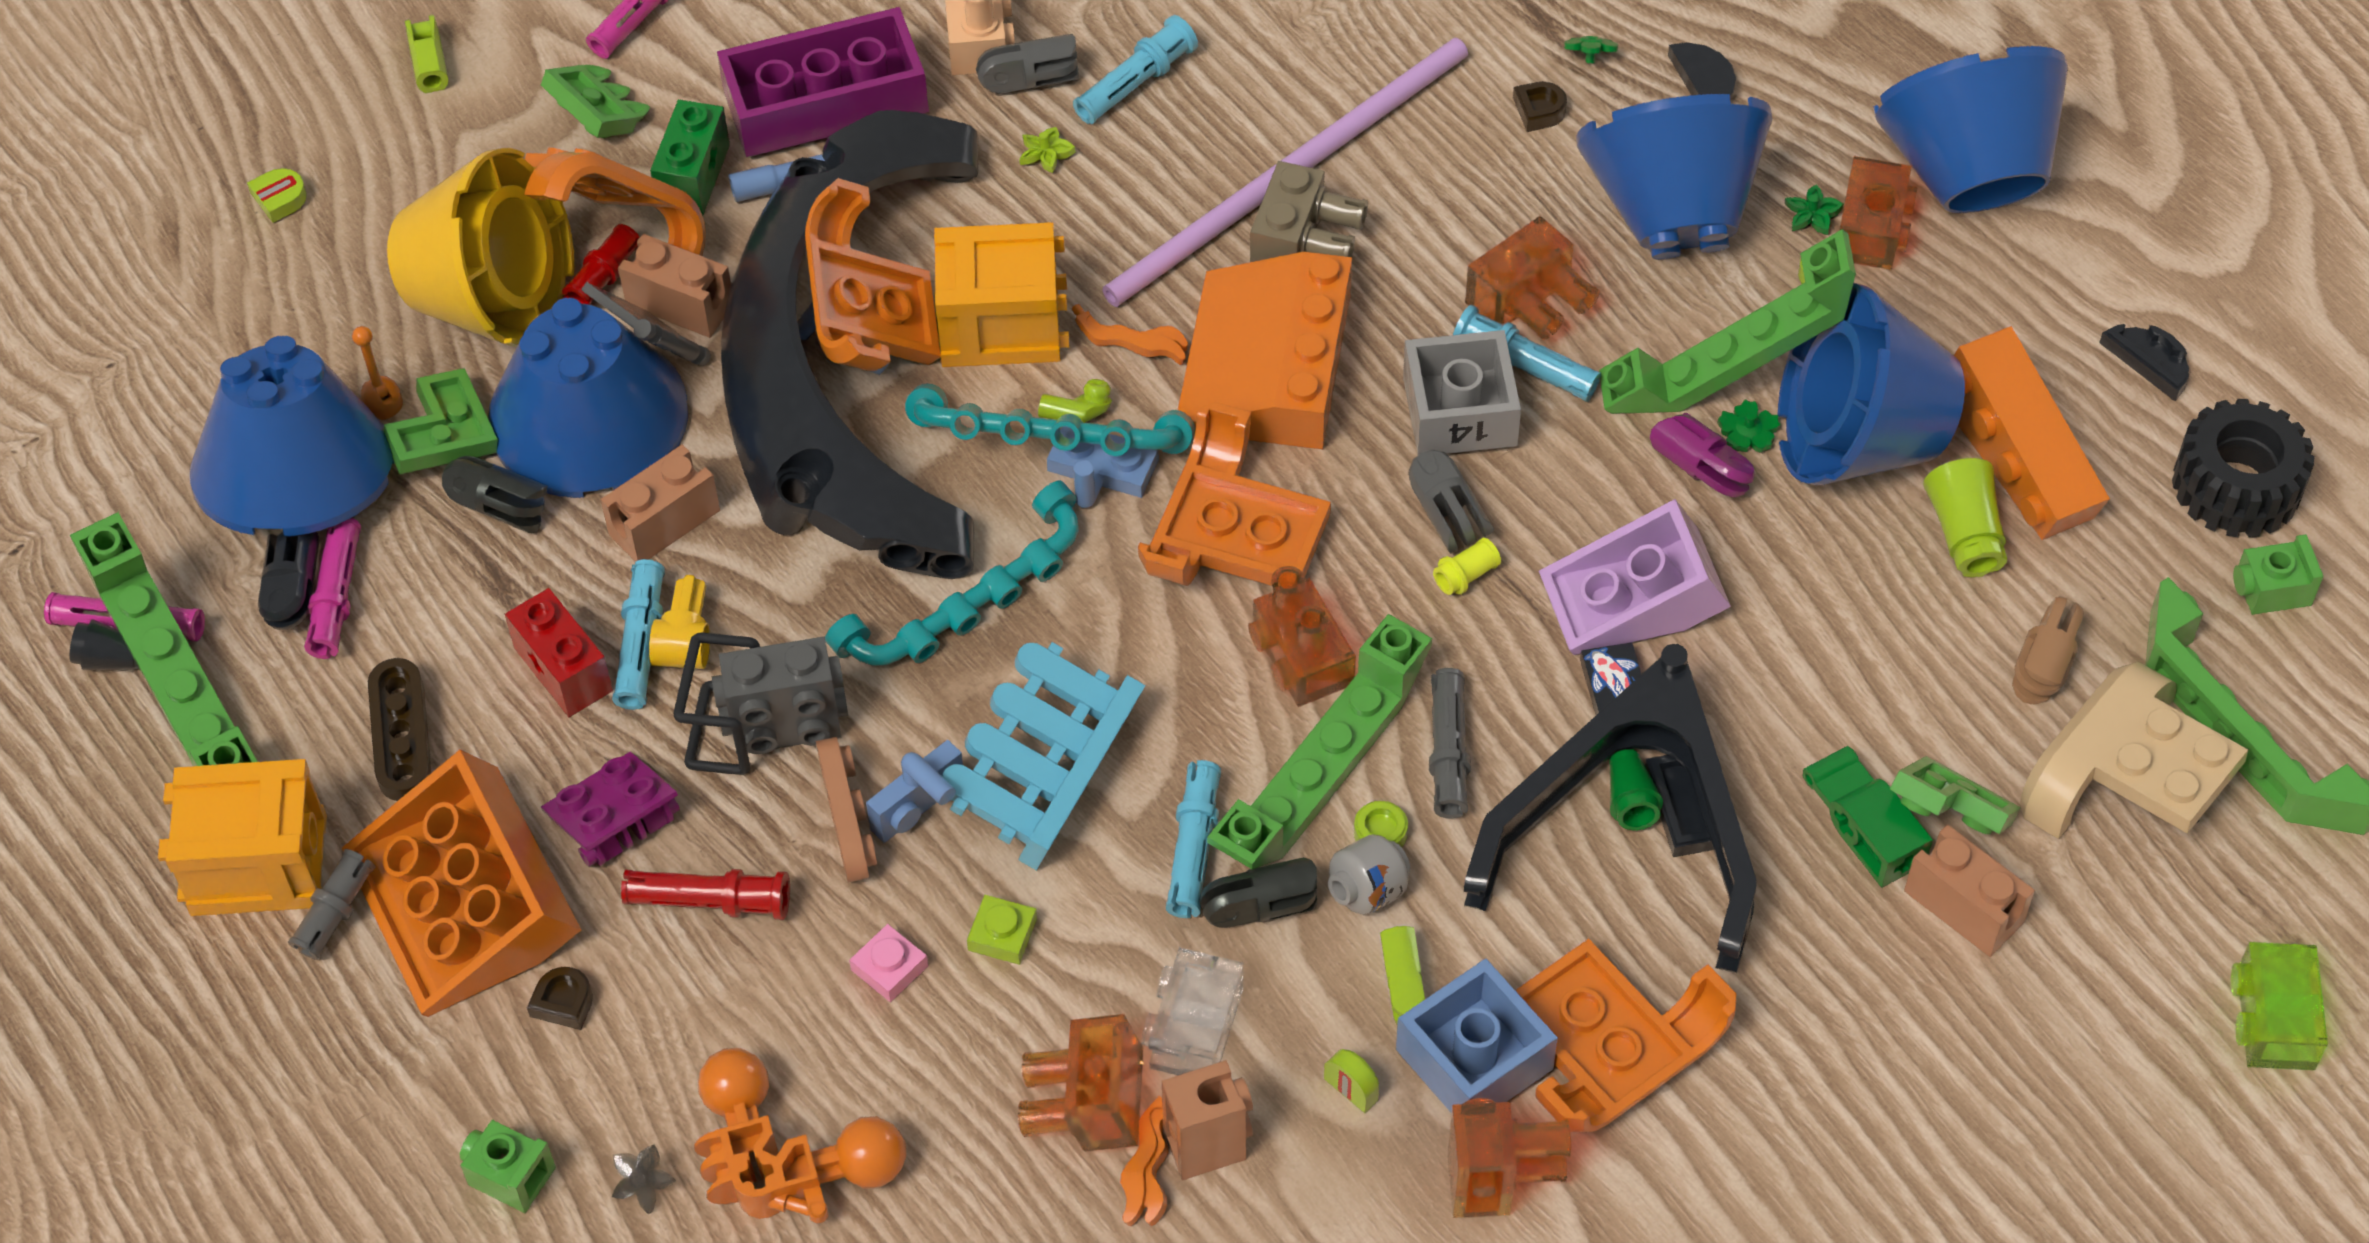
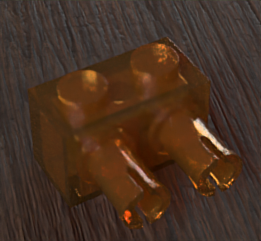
[1465,216,1600,340]
[1248,566,1356,707]
[1018,1014,1144,1152]
[1447,1098,1571,1218]

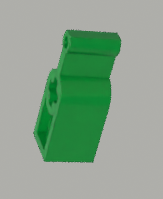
[1802,746,1933,888]

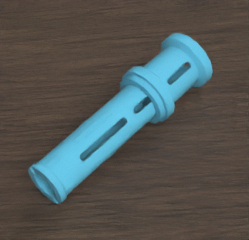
[1073,15,1198,124]
[1453,305,1601,402]

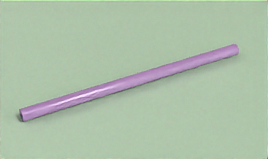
[1102,38,1468,307]

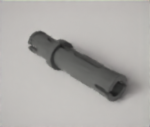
[1429,668,1471,819]

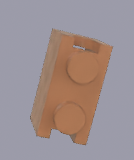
[618,234,731,338]
[600,444,720,562]
[1904,824,2035,957]
[1161,1060,1253,1181]

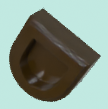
[1513,81,1567,132]
[527,967,593,1030]

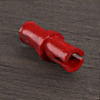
[562,224,640,305]

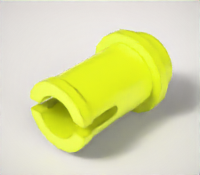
[1433,538,1501,595]

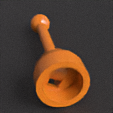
[352,326,403,420]

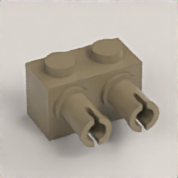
[1250,160,1369,262]

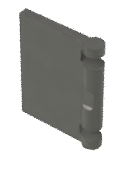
[582,282,711,366]

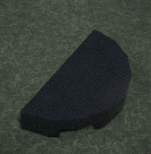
[1668,42,1736,100]
[2099,324,2189,401]

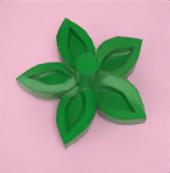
[1785,184,1844,235]

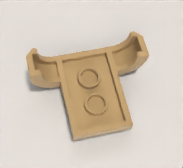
[2020,662,2248,839]

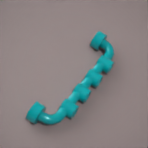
[905,383,1195,456]
[825,480,1079,666]

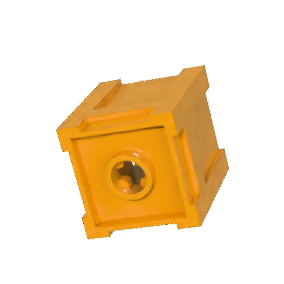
[934,222,1069,367]
[158,759,327,916]

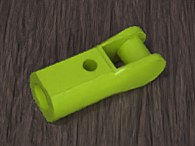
[405,15,448,93]
[1380,926,1425,1024]

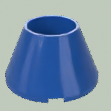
[1873,46,2068,213]
[1777,283,1965,485]

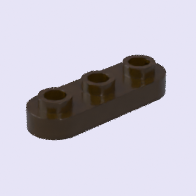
[368,658,432,801]

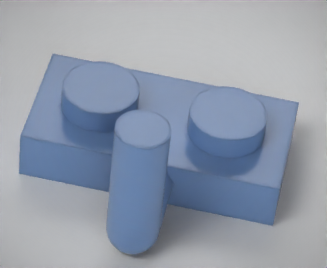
[1047,426,1159,508]
[866,740,963,843]

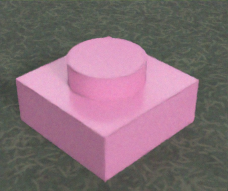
[849,924,928,1002]

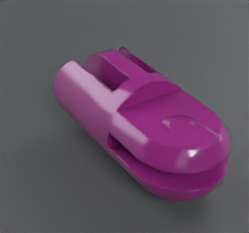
[1650,413,1755,497]

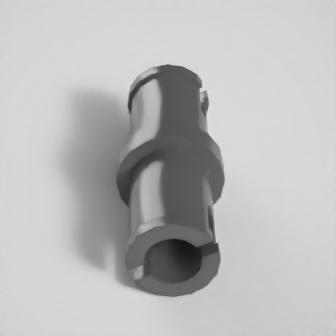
[288,849,375,960]

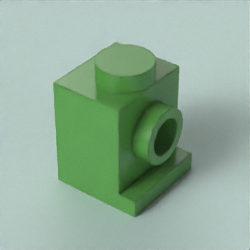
[2233,534,2324,615]
[460,1120,556,1213]

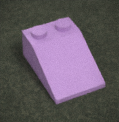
[1539,499,1731,655]

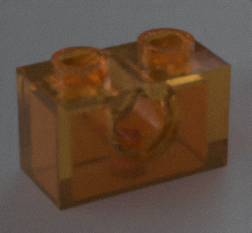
[1839,156,1918,270]

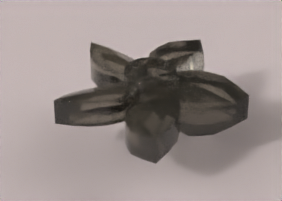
[612,1144,676,1214]

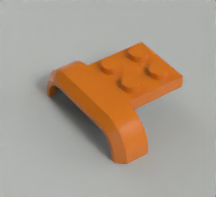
[524,147,706,256]
[805,178,941,371]
[1138,402,1331,593]
[1515,939,1736,1132]

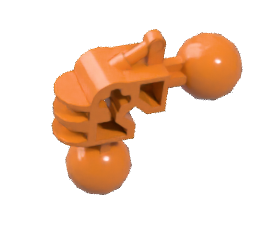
[694,1048,907,1224]

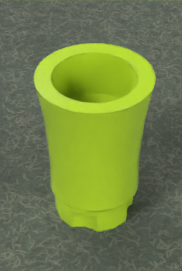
[1923,458,2007,578]

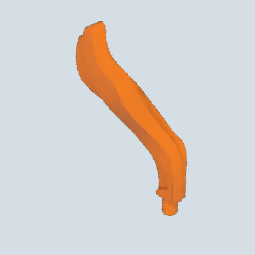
[1072,304,1188,365]
[1120,1095,1169,1226]

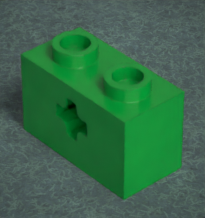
[650,99,730,215]

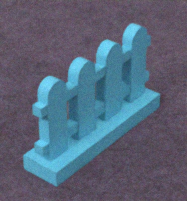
[942,642,1146,871]

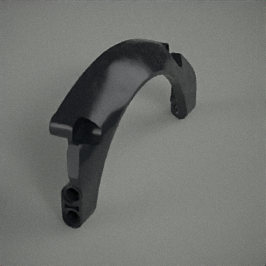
[721,110,978,579]

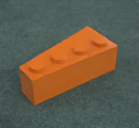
[1954,326,2110,540]

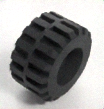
[2172,398,2315,538]

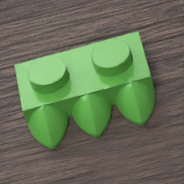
[541,65,650,138]

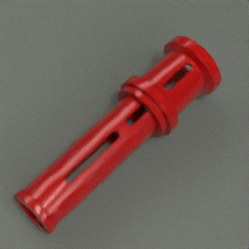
[621,869,790,920]

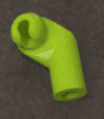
[1038,379,1112,423]

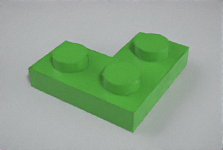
[384,368,498,474]
[1890,756,2021,834]

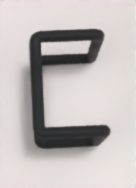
[673,633,760,775]

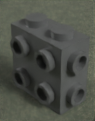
[711,636,849,754]

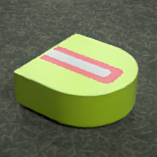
[247,168,307,223]
[1324,1049,1379,1113]

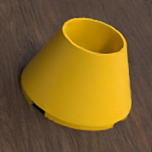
[387,148,574,347]

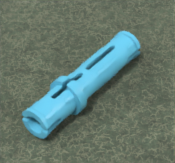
[612,559,665,710]
[1166,760,1221,919]

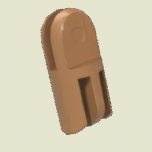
[2012,596,2084,705]

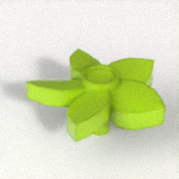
[1019,127,1076,173]

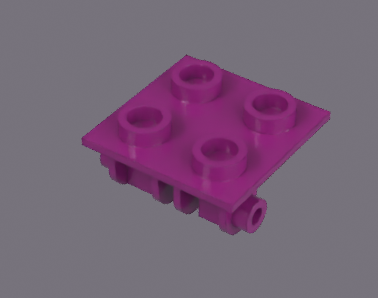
[541,751,680,867]

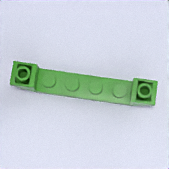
[1599,229,1856,414]
[70,512,258,766]
[2145,577,2369,835]
[1207,614,1432,870]

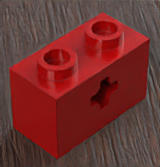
[504,588,613,718]

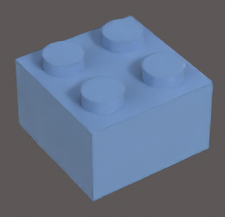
[1396,958,1558,1130]

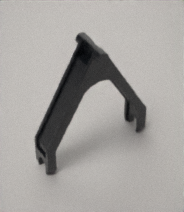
[1463,644,1757,973]

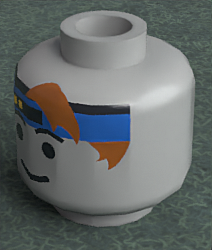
[1328,834,1410,915]

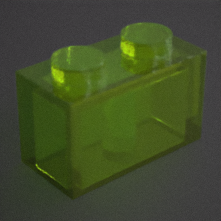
[2231,942,2328,1071]

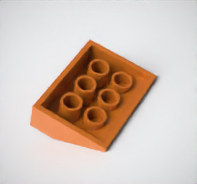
[1178,252,1352,450]
[342,750,581,1017]

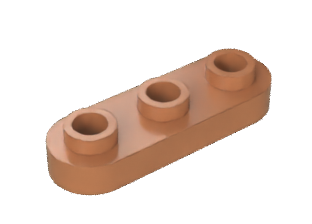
[816,737,877,882]

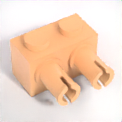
[945,0,1015,75]

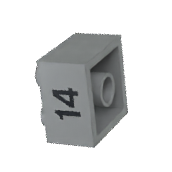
[1403,330,1521,455]

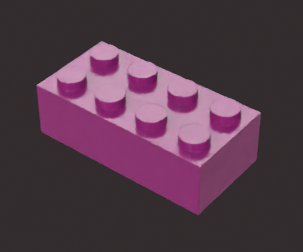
[717,7,929,157]

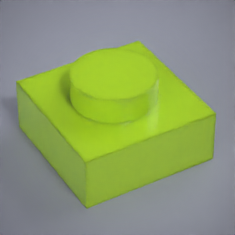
[967,895,1037,965]

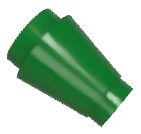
[1609,749,1663,831]

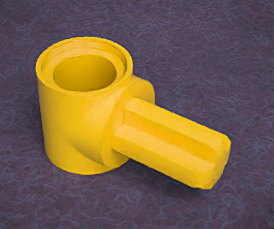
[649,575,710,669]

